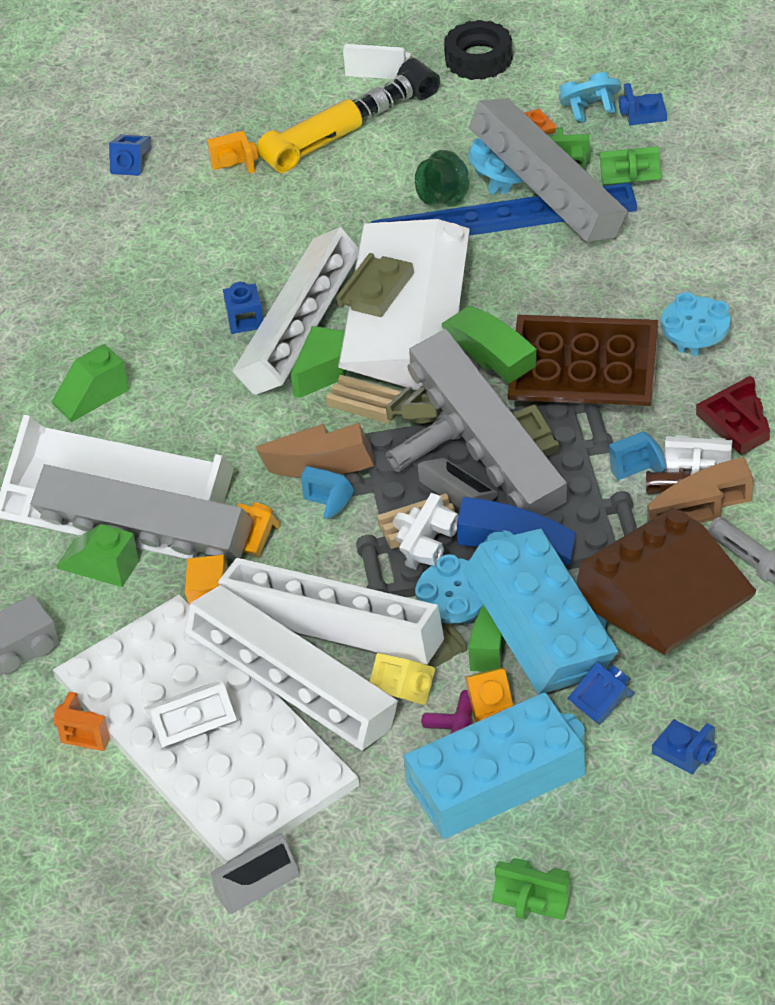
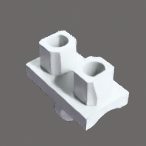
[664,435,732,475]
[393,493,458,570]

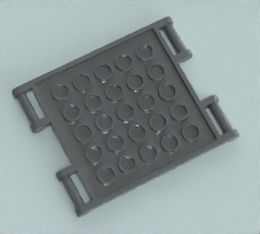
[344,402,637,598]

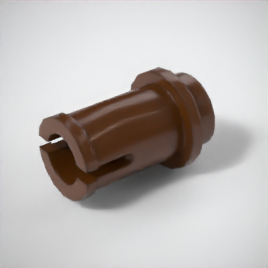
[646,468,691,495]

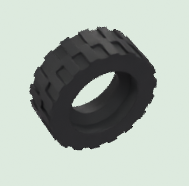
[444,20,513,80]

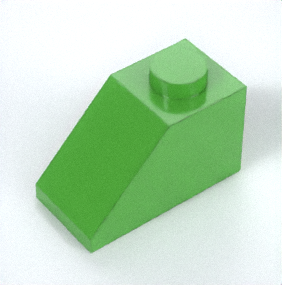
[291,326,348,398]
[52,344,129,422]
[57,524,139,587]

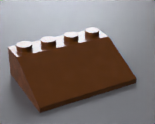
[507,314,658,406]
[576,508,756,655]

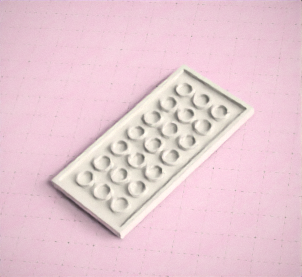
[53,595,359,864]

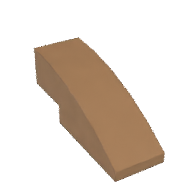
[256,423,375,477]
[647,457,753,523]

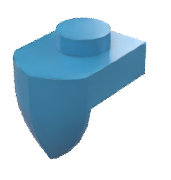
[608,432,666,480]
[301,466,355,519]

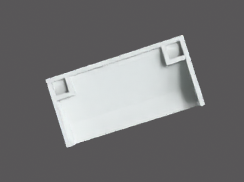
[338,219,470,390]
[0,415,234,559]

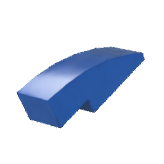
[457,497,576,565]

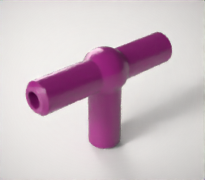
[421,690,472,734]

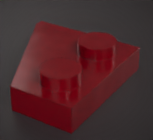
[696,375,770,455]

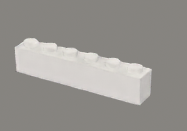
[232,227,359,395]
[218,558,444,665]
[185,585,398,751]

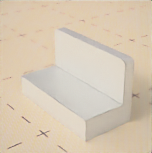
[343,44,412,79]
[144,681,237,747]

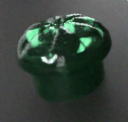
[415,150,470,207]

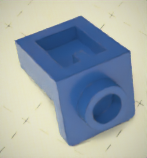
[618,83,667,126]
[109,134,151,176]
[567,662,635,725]
[652,719,717,775]

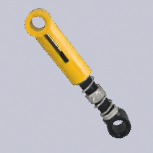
[256,58,440,174]

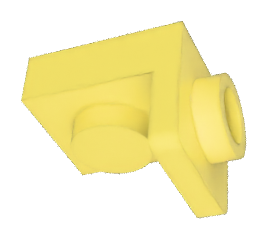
[369,653,435,705]

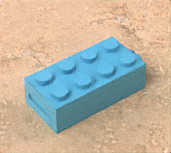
[463,528,618,695]
[403,692,585,840]

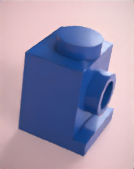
[222,282,263,334]

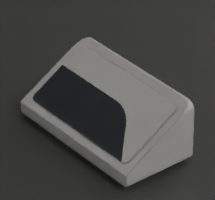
[418,458,498,508]
[211,833,299,914]

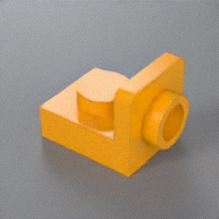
[207,130,258,174]
[237,502,281,558]
[464,667,513,723]

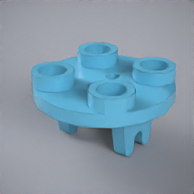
[559,72,622,123]
[468,138,524,195]
[660,292,731,356]
[415,554,483,624]

